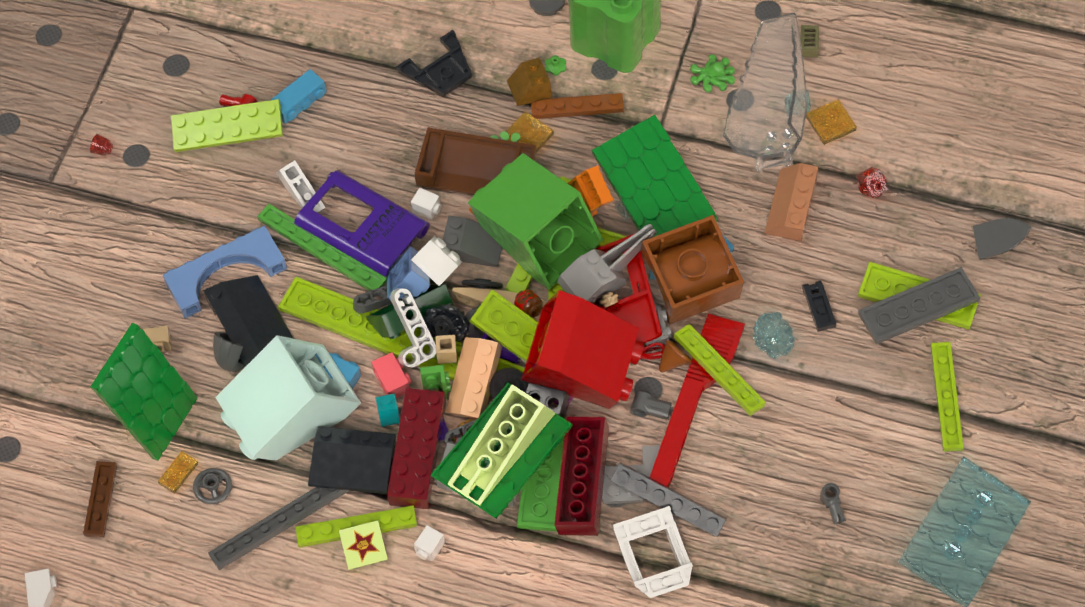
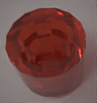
[90,133,113,156]

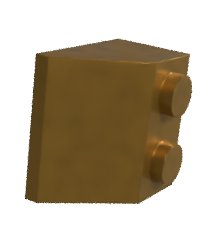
[507,57,552,106]

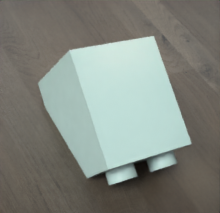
[215,335,361,461]

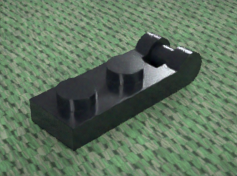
[802,280,836,332]

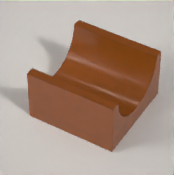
[641,215,744,325]

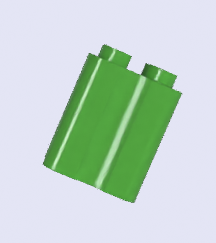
[568,0,661,73]

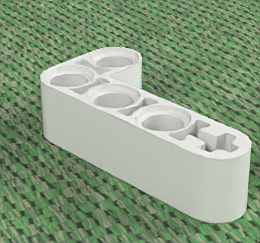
[390,288,436,367]

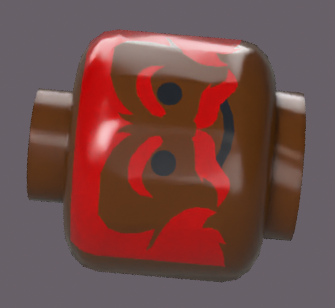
[514,290,543,318]

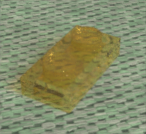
[158,451,198,494]

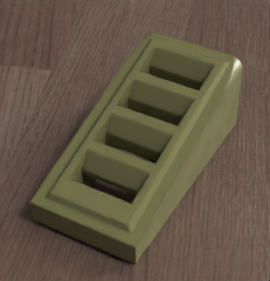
[800,25,819,58]

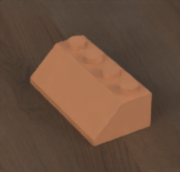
[765,163,818,241]

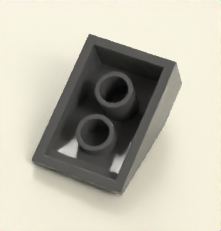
[443,215,502,267]

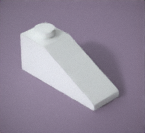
[276,160,325,213]
[25,568,57,607]

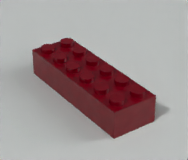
[387,388,446,510]
[554,417,609,536]

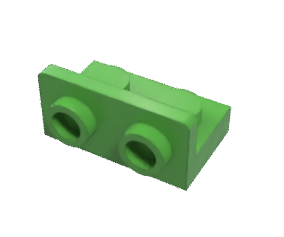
[420,365,451,399]

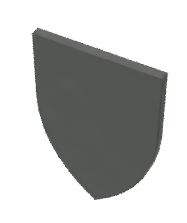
[973,218,1031,260]

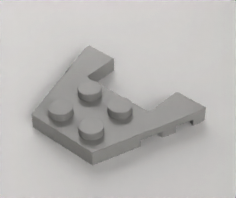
[602,446,660,504]

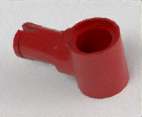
[219,94,257,107]

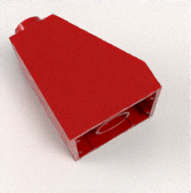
[521,290,644,409]

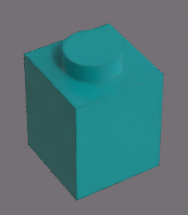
[375,393,400,427]

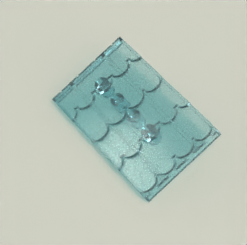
[898,456,1031,607]

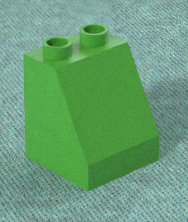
[468,153,603,290]

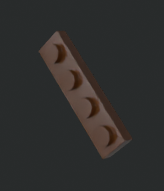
[83,461,117,538]

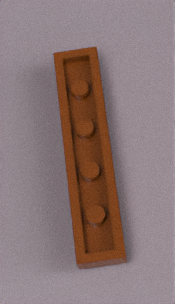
[531,93,624,119]

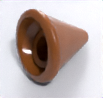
[659,340,691,373]

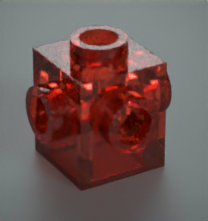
[856,167,888,198]

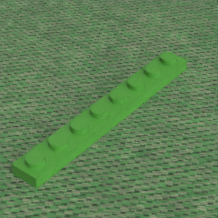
[257,203,387,291]

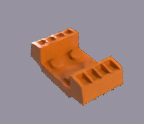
[567,165,614,218]

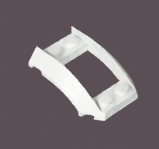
[612,506,693,598]

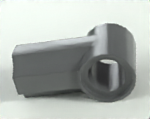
[630,391,672,420]

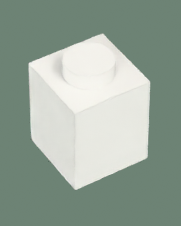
[411,188,442,220]
[414,526,445,561]

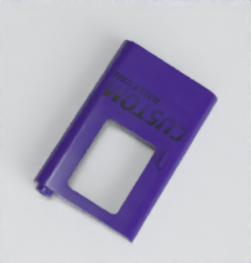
[294,170,430,277]

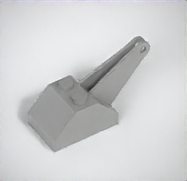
[557,224,657,303]

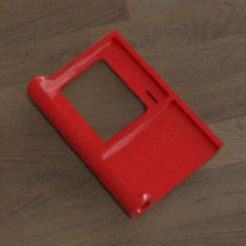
[593,233,662,344]

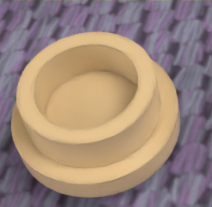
[600,291,618,307]

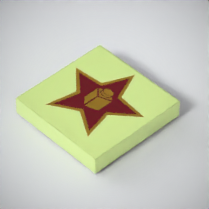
[339,521,388,570]

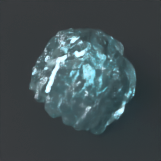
[753,312,795,359]

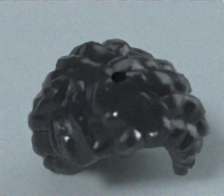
[423,303,470,342]

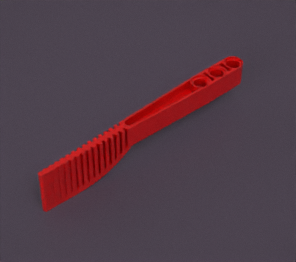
[650,313,745,487]

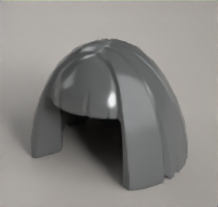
[213,331,245,372]

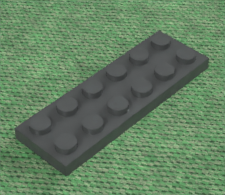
[858,267,980,345]

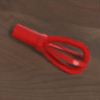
[640,342,665,360]

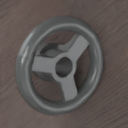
[193,468,232,504]

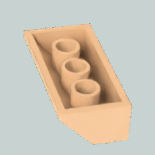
[445,337,503,420]

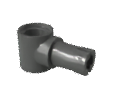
[820,483,846,525]

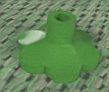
[545,55,566,76]

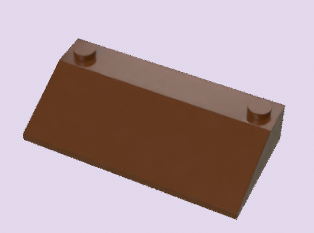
[414,127,536,195]

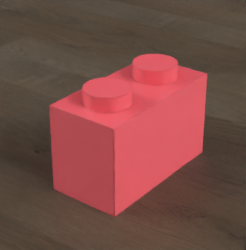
[371,352,412,398]

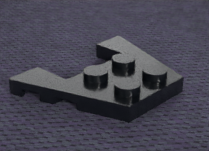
[396,30,472,96]

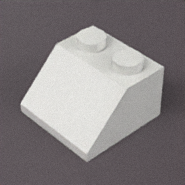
[411,236,462,286]

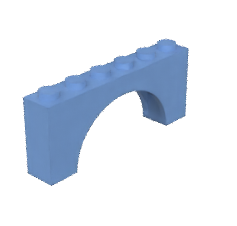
[163,226,287,318]

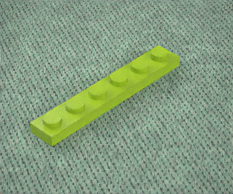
[674,324,766,416]
[930,342,964,452]
[295,505,417,548]

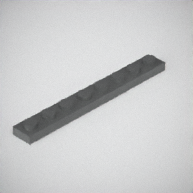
[208,487,350,570]

